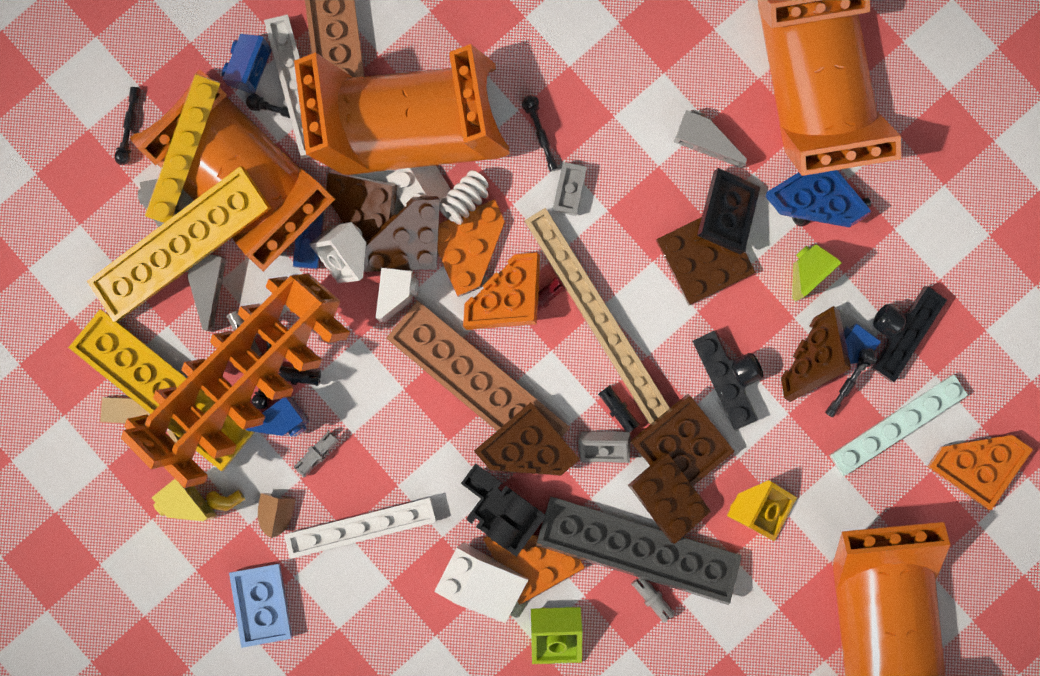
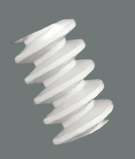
[439,170,489,225]

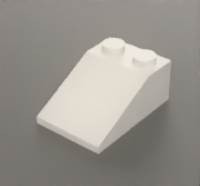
[434,543,529,623]

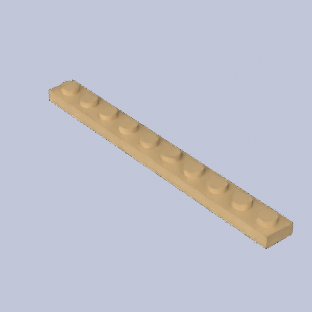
[524,208,670,424]

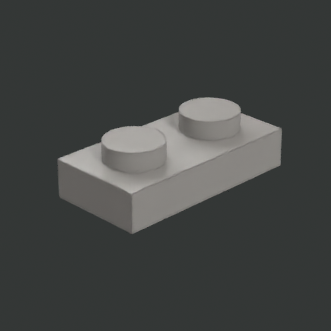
[552,162,587,216]

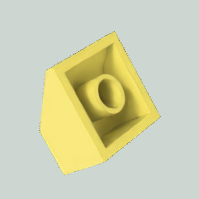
[152,479,217,521]

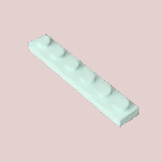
[829,374,968,476]

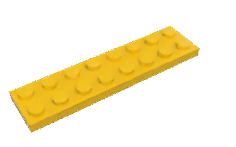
[87,166,272,322]
[68,309,255,471]

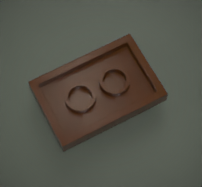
[628,453,711,544]

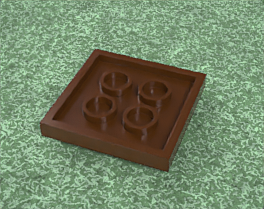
[656,217,756,306]
[630,394,735,486]

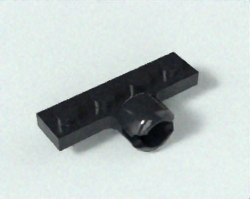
[871,286,947,383]
[692,330,764,430]

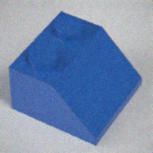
[222,34,272,94]
[246,397,310,437]

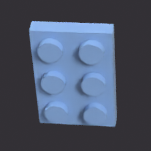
[229,563,293,648]

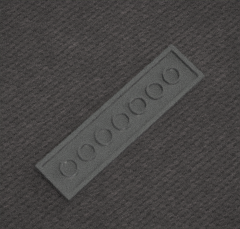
[536,496,742,605]

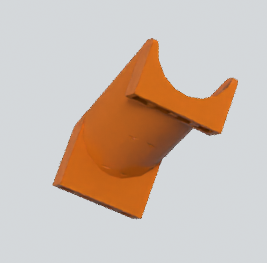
[758,0,901,176]
[294,44,510,175]
[130,69,335,272]
[833,522,950,676]

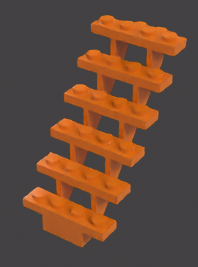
[121,273,350,488]

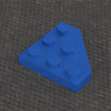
[765,170,871,228]

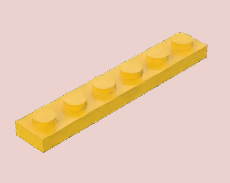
[145,73,220,223]

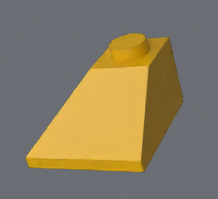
[727,480,797,542]

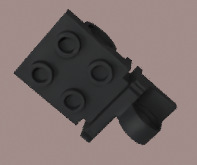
[461,463,546,557]

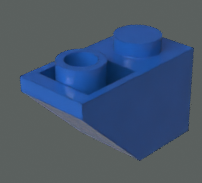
[843,324,881,364]

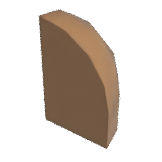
[258,493,296,538]

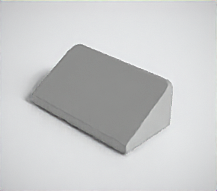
[578,431,630,463]

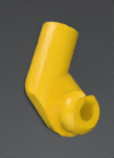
[206,489,245,511]

